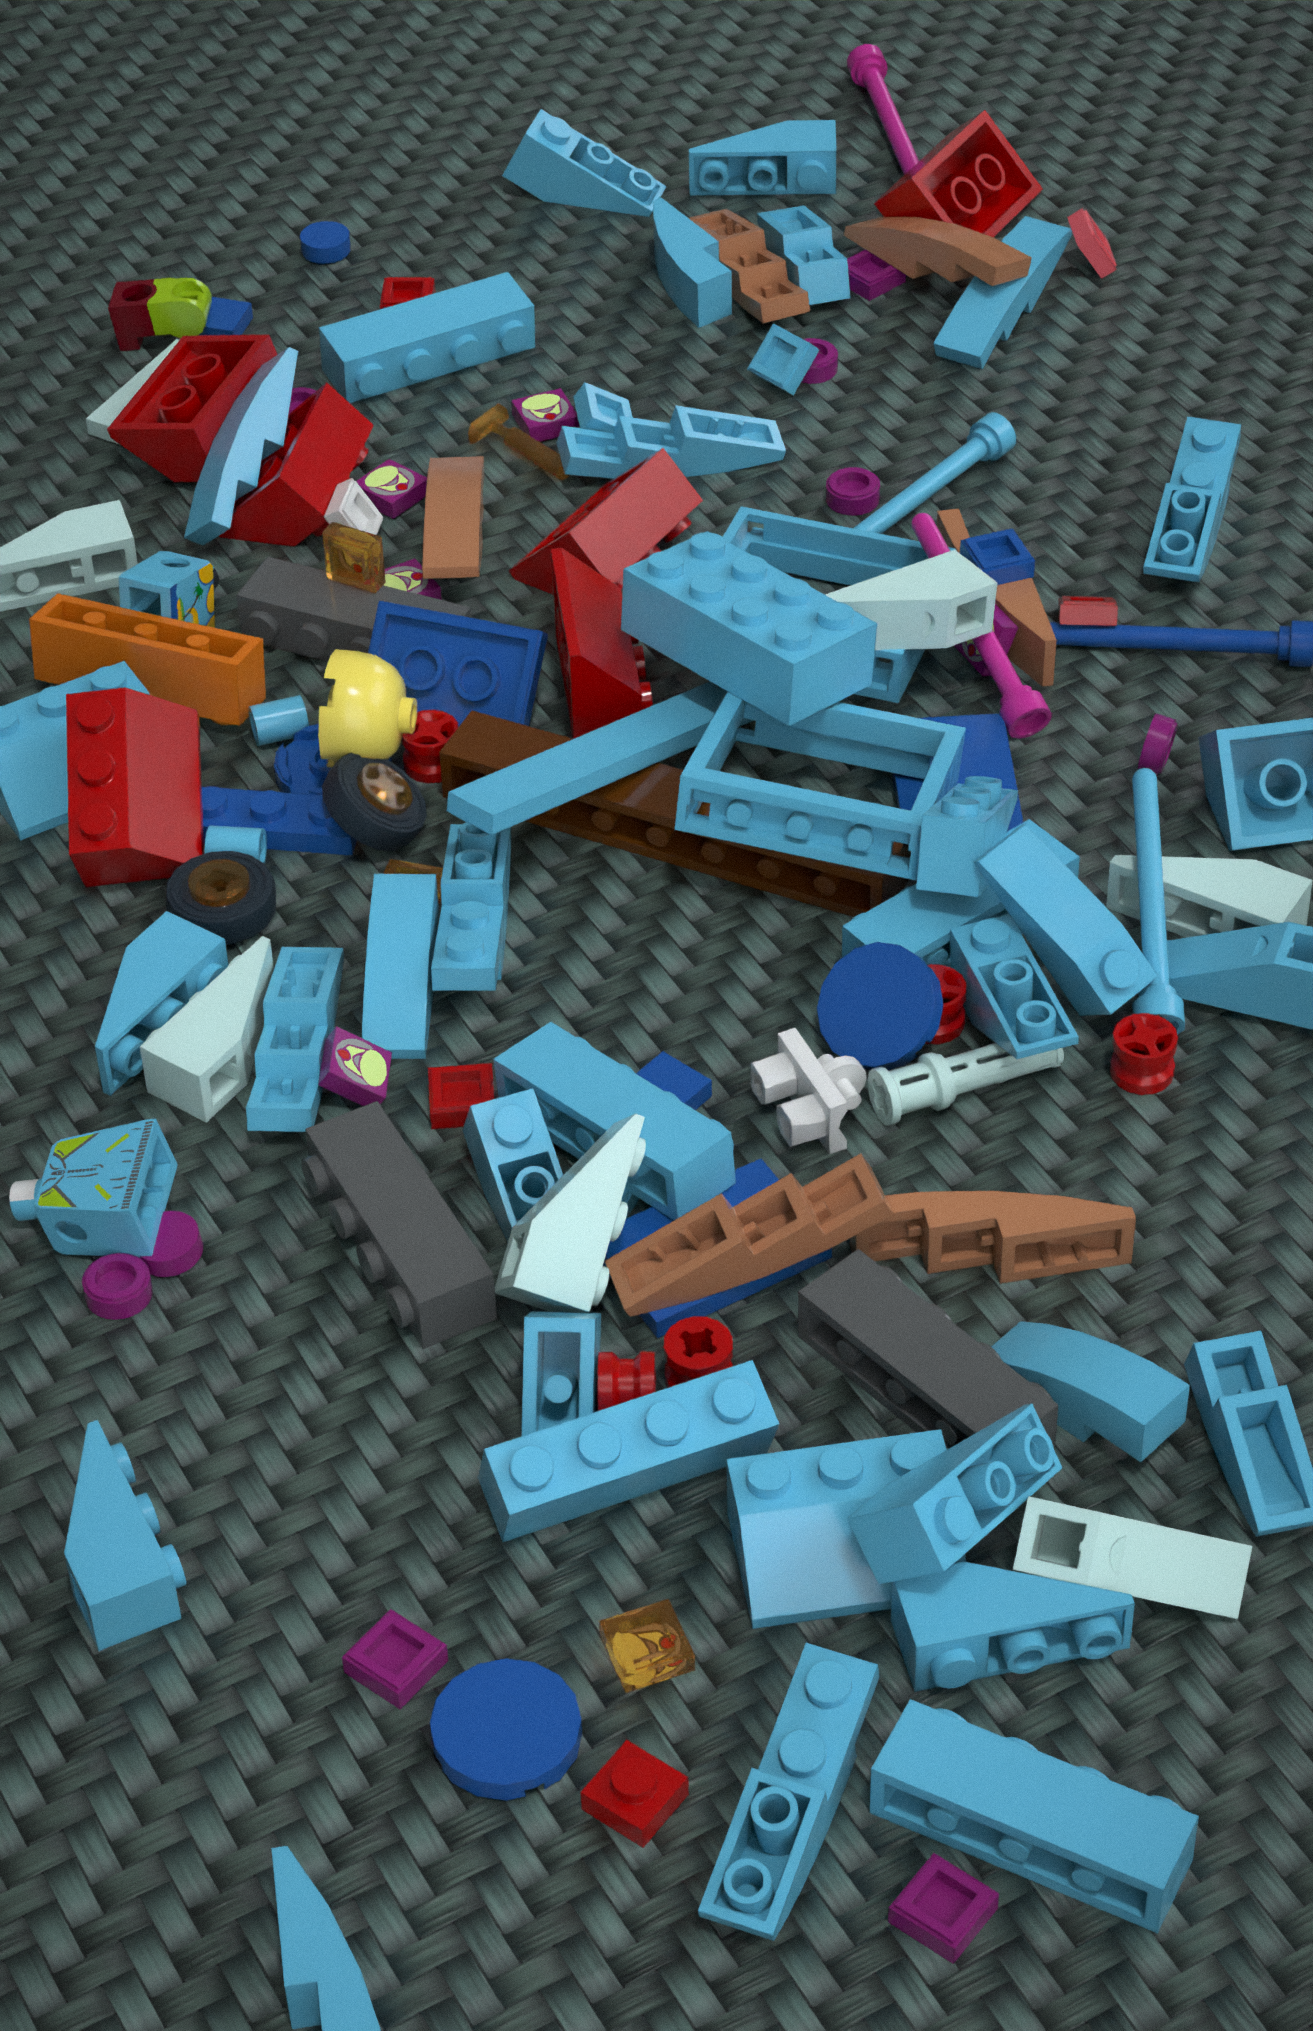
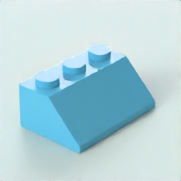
[0,661,150,841]
[1198,718,1313,851]
[726,1429,966,1629]

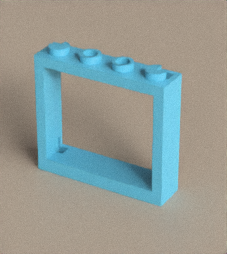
[723,506,956,703]
[675,691,966,880]

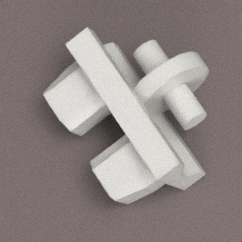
[751,1028,867,1155]

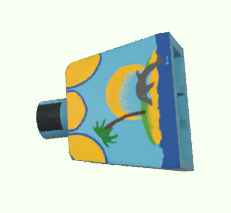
[119,551,219,628]

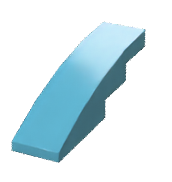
[933,216,1072,369]
[184,347,298,545]
[556,405,786,479]
[246,947,344,1132]
[271,1846,381,2031]

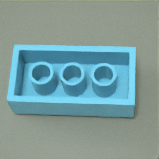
[621,531,877,726]

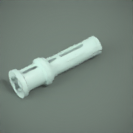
[867,1043,1064,1126]

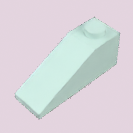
[0,500,138,612]
[1106,855,1313,938]

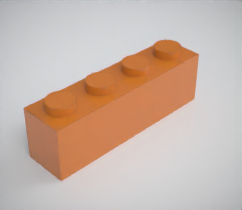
[29,593,266,726]

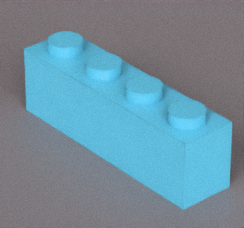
[319,272,535,403]
[842,819,1080,967]
[493,1022,736,1220]
[478,1360,779,1542]
[870,1699,1199,1934]

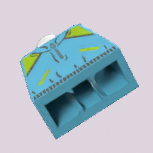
[10,1119,178,1257]

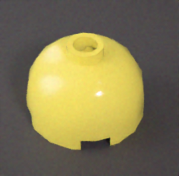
[318,649,417,768]

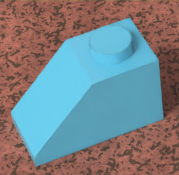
[522,1311,601,1436]

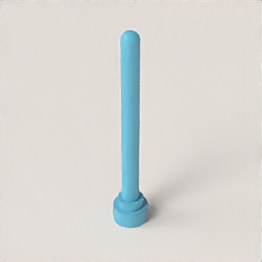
[854,412,1016,534]
[1132,768,1185,1035]

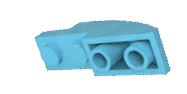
[1143,416,1241,582]
[431,822,511,991]
[698,1643,880,1941]

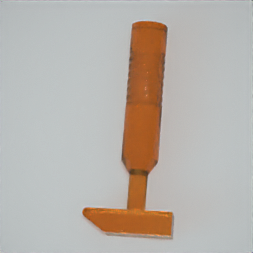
[468,403,570,480]

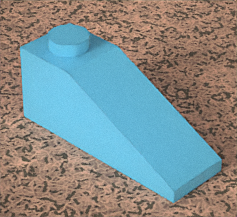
[974,824,1158,1016]

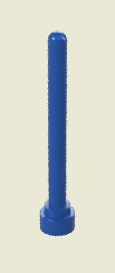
[1050,620,1313,667]

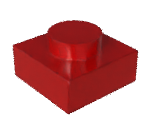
[580,1740,689,1848]

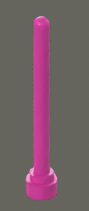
[847,44,919,175]
[911,513,1052,739]

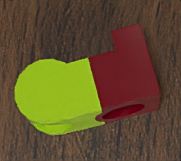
[108,278,212,351]

